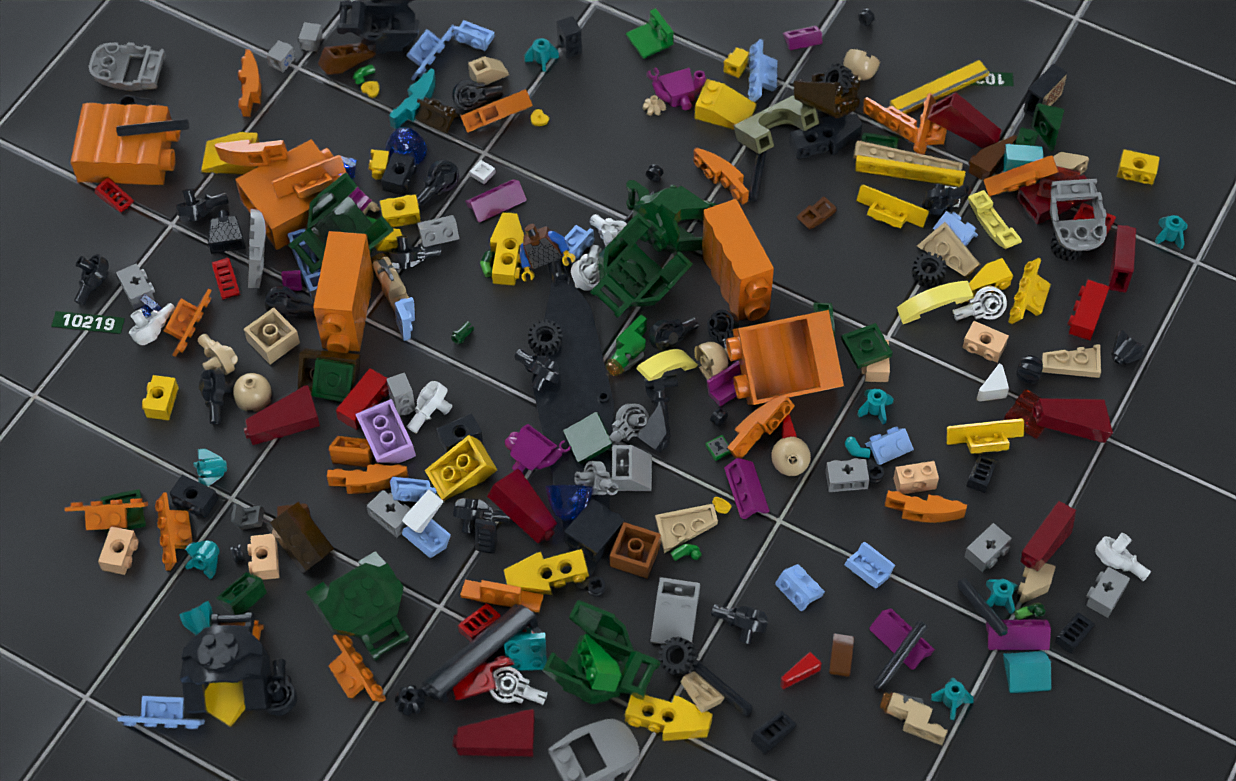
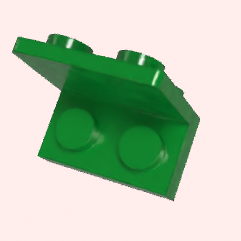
[626,8,674,58]

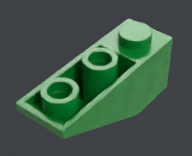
[578,634,621,692]

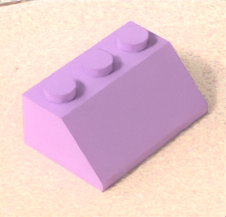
[356,399,416,464]

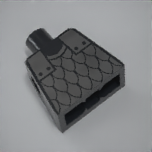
[208,210,246,254]

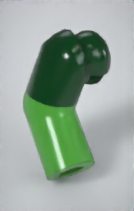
[480,250,495,277]
[1014,602,1046,620]

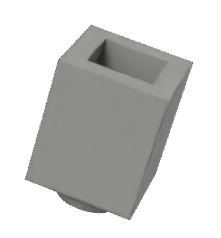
[299,22,323,52]
[267,40,295,72]

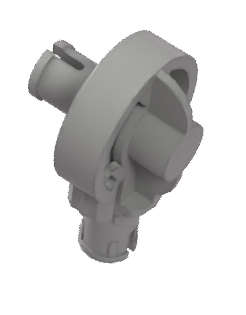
[608,404,649,451]
[575,461,618,495]

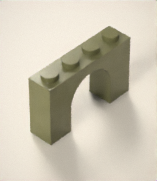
[733,96,819,154]

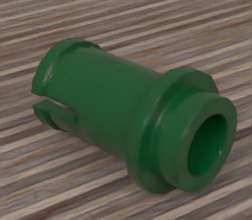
[451,321,474,345]

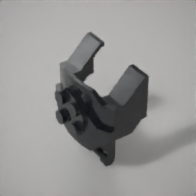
[337,0,419,54]
[180,612,272,713]

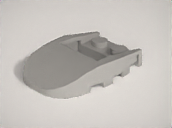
[89,42,166,91]
[1050,179,1107,251]
[248,209,266,288]
[548,719,640,781]

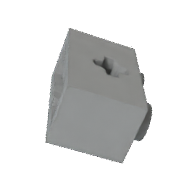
[417,215,459,247]
[116,263,155,310]
[386,372,415,416]
[825,458,869,492]
[367,490,411,537]
[964,523,1012,572]
[1086,567,1130,618]

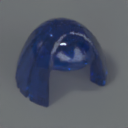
[385,127,427,164]
[546,485,593,521]

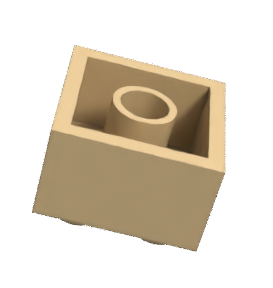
[244,308,300,364]

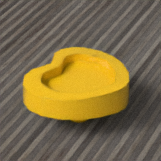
[361,81,379,98]
[531,109,549,126]
[712,497,732,514]

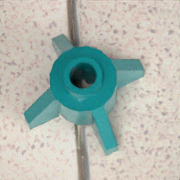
[524,38,559,72]
[1155,215,1188,249]
[857,389,894,424]
[194,448,227,486]
[185,541,220,579]
[986,579,1018,615]
[179,601,212,635]
[931,678,974,720]

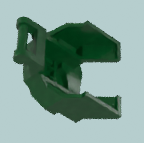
[288,172,394,274]
[626,180,710,256]
[590,213,692,318]
[306,551,410,661]
[543,600,660,704]

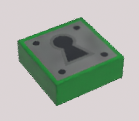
[705,435,731,461]

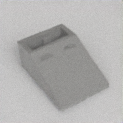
[651,577,700,645]

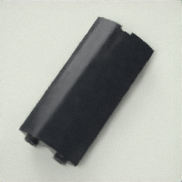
[420,604,538,703]

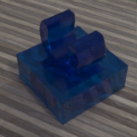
[339,156,357,179]
[140,294,162,318]

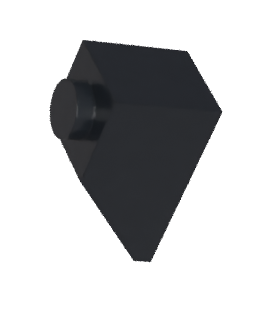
[637,405,671,452]

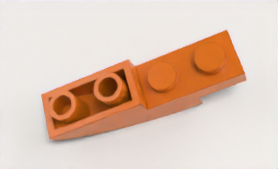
[238,49,261,117]
[461,89,533,133]
[215,140,288,166]
[693,148,749,205]
[727,394,794,459]
[327,464,408,494]
[885,490,967,523]

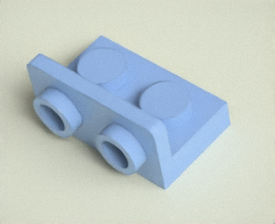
[395,297,415,341]

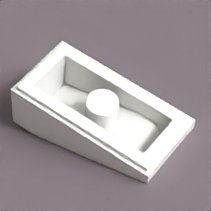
[402,490,444,533]

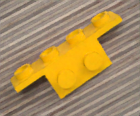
[856,185,929,228]
[1008,258,1051,324]
[946,419,1024,454]

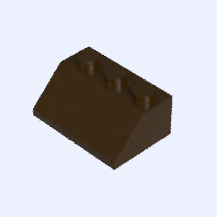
[297,348,361,392]
[266,501,334,573]

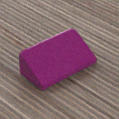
[783,26,823,50]

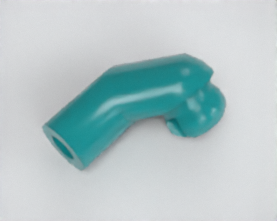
[845,436,870,458]

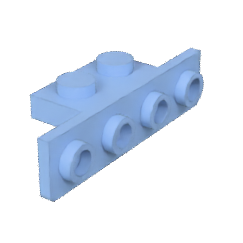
[406,24,455,81]
[748,39,777,102]
[117,696,205,729]

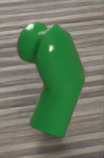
[353,64,375,85]
[670,544,701,561]

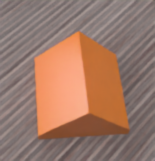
[329,436,373,467]

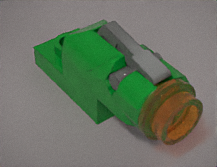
[606,315,647,376]

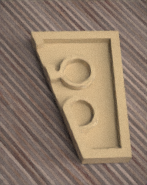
[917,222,981,277]
[1042,344,1101,378]
[655,504,718,553]

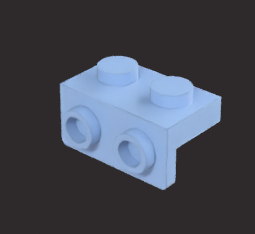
[453,20,495,51]
[933,211,978,246]
[562,225,594,264]
[865,426,914,465]
[390,477,436,502]
[402,519,450,558]
[845,542,895,589]
[775,564,825,611]

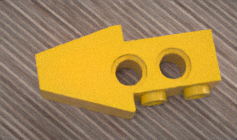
[490,212,524,286]
[504,549,589,595]
[625,694,712,741]

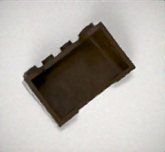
[794,73,860,119]

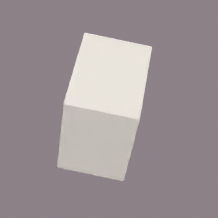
[977,363,1009,402]

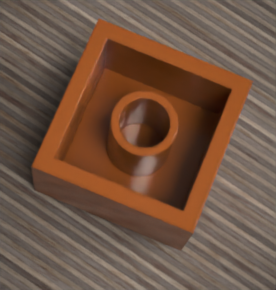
[610,522,661,579]

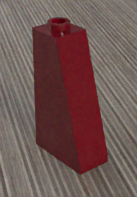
[927,92,1002,149]
[1017,175,1090,225]
[1108,225,1136,293]
[244,385,320,445]
[1032,398,1113,443]
[487,469,557,544]
[1020,501,1076,571]
[453,709,535,756]

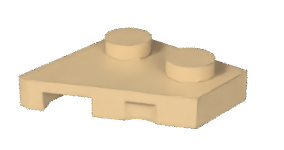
[681,671,725,713]

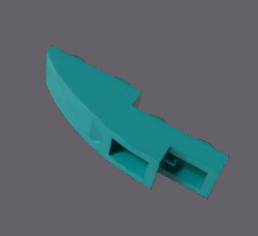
[389,68,436,129]

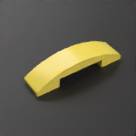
[968,190,1022,249]
[897,281,974,324]
[636,349,698,381]

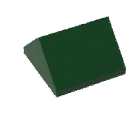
[1031,103,1065,152]
[216,572,267,615]

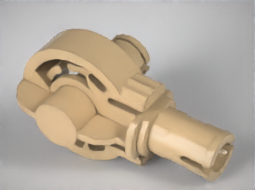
[198,334,238,375]

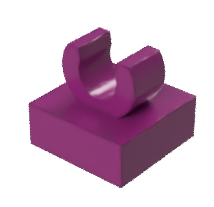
[281,270,303,291]

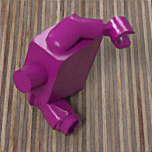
[647,68,706,110]
[505,424,571,472]

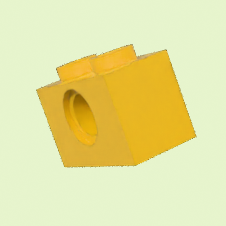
[1117,149,1160,185]
[380,195,421,227]
[142,375,179,420]

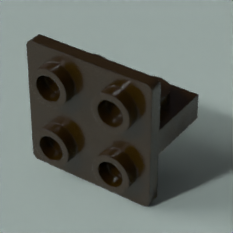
[415,97,461,134]

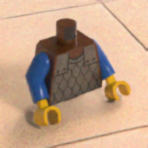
[519,224,576,281]

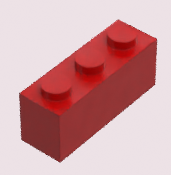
[1068,280,1109,341]
[336,368,389,430]

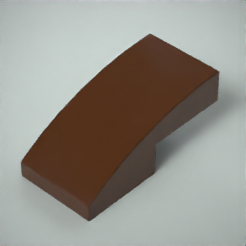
[797,197,837,230]
[829,634,854,677]

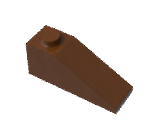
[318,43,375,75]
[968,135,1017,181]

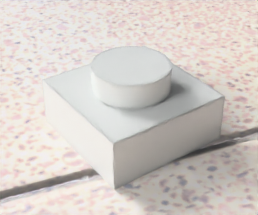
[470,160,495,184]

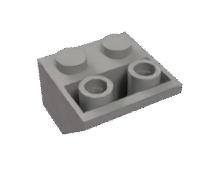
[612,445,652,491]

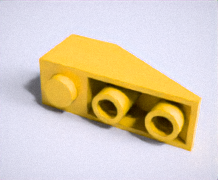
[960,258,1013,304]

